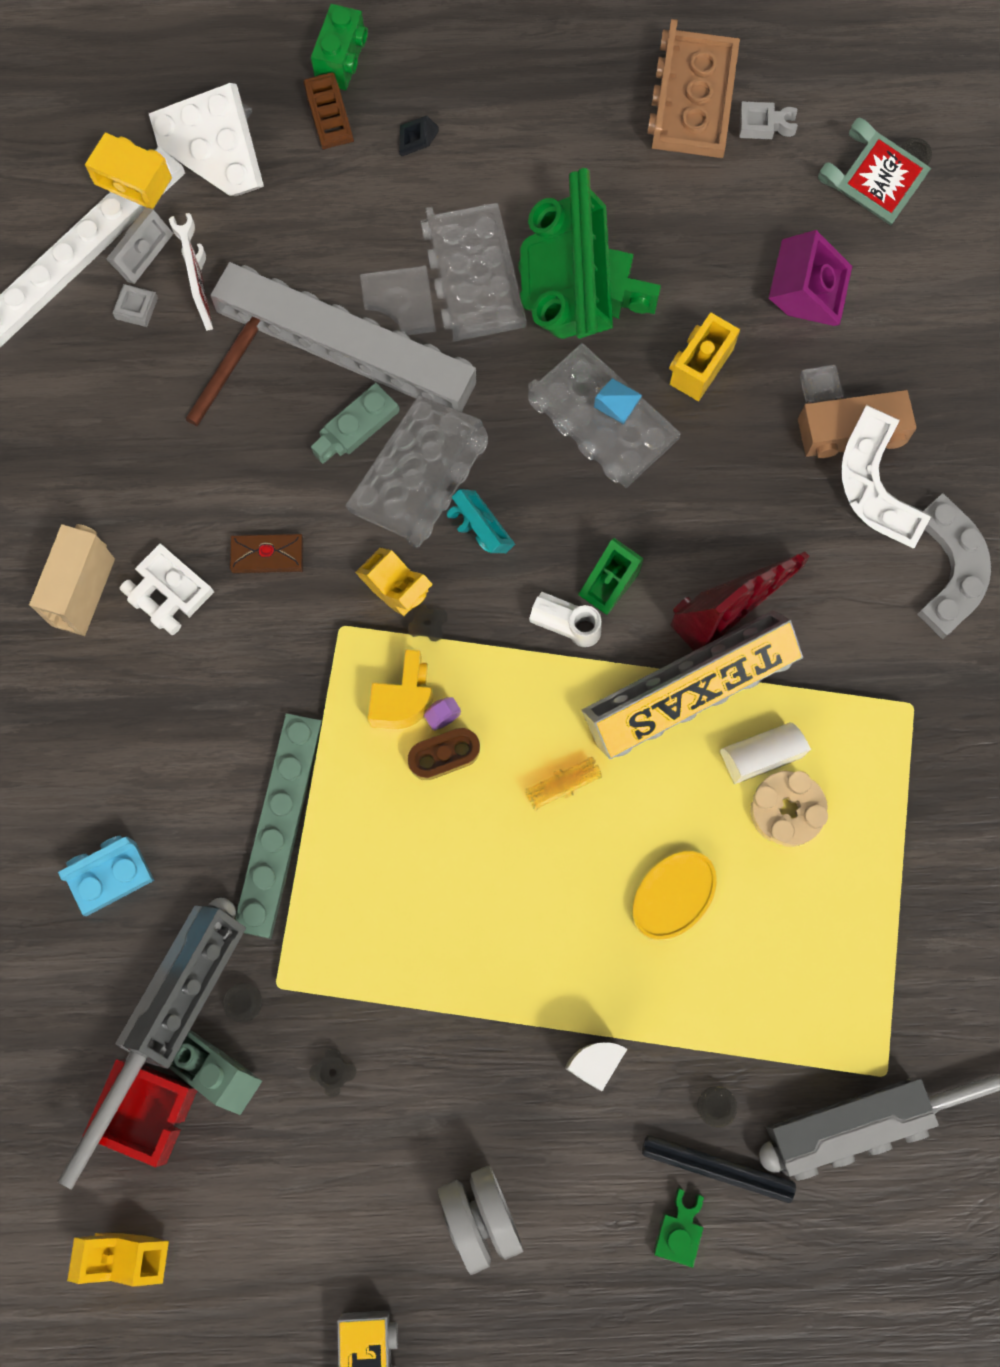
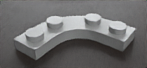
[917,493,991,639]

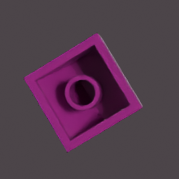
[769,230,852,326]

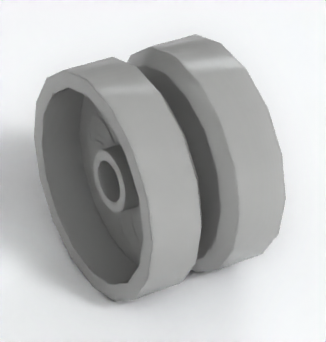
[438,1165,524,1275]

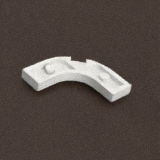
[842,405,931,548]

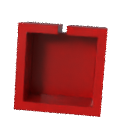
[82,1059,197,1167]

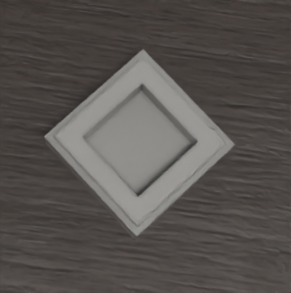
[112,284,158,327]

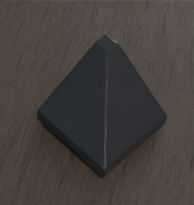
[399,115,439,156]

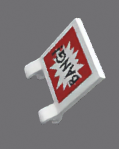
[169,213,213,331]

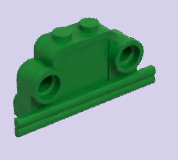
[518,168,613,339]

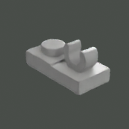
[106,208,174,284]

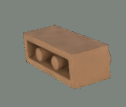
[798,390,917,458]

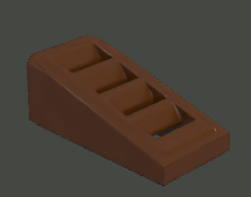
[303,73,354,150]

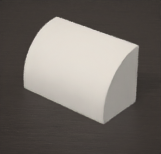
[720,722,811,784]
[564,1043,627,1091]

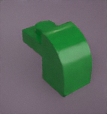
[609,249,661,319]

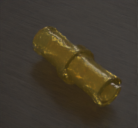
[525,757,602,811]

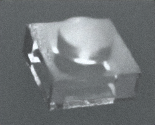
[800,365,843,404]

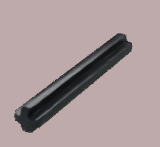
[642,1135,796,1203]

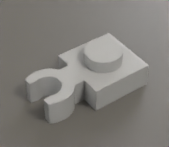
[739,101,798,139]

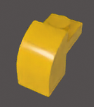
[355,548,432,616]
[368,650,433,729]
[67,1233,169,1287]

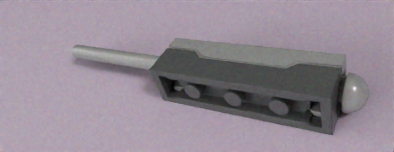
[57,898,246,1190]
[759,1074,1000,1181]

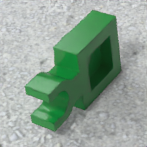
[653,1187,704,1268]

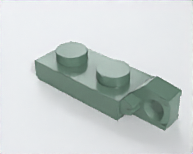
[311,383,400,464]

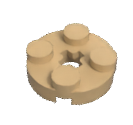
[750,771,828,847]

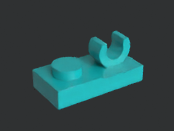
[447,489,516,554]

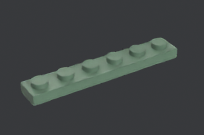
[235,713,322,939]

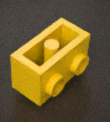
[85,132,172,209]
[669,312,740,401]

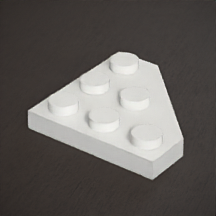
[149,83,264,196]

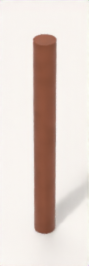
[186,316,260,426]

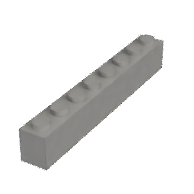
[210,262,476,417]

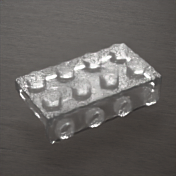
[420,203,527,342]
[528,343,681,488]
[345,395,488,548]

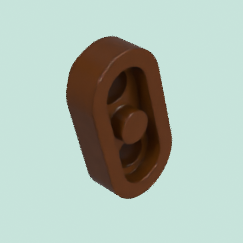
[408,728,480,780]

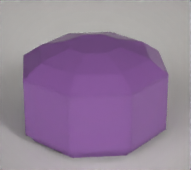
[424,697,461,731]

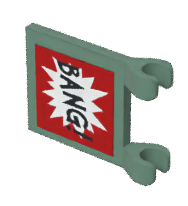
[818,118,931,226]

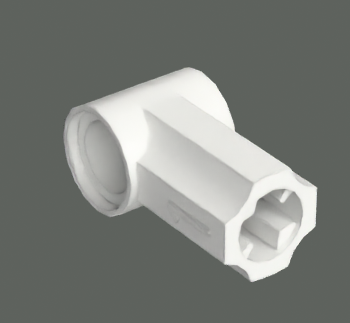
[529,592,602,647]

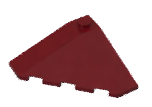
[670,551,810,651]

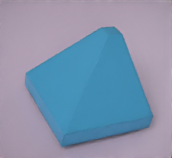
[594,378,642,424]

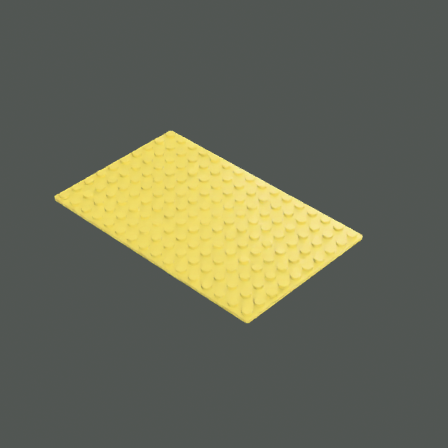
[276,626,914,1077]

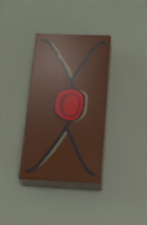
[230,534,303,573]

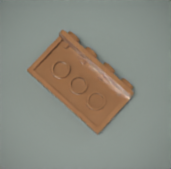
[647,19,740,158]

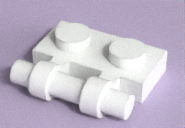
[120,544,214,635]

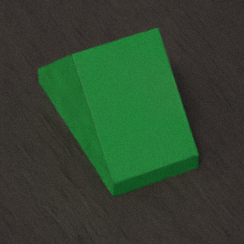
[578,538,644,615]

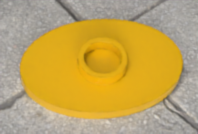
[632,851,717,940]

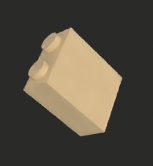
[29,524,115,636]

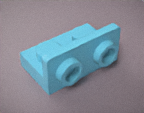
[58,836,154,916]

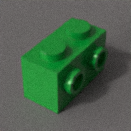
[311,4,368,90]

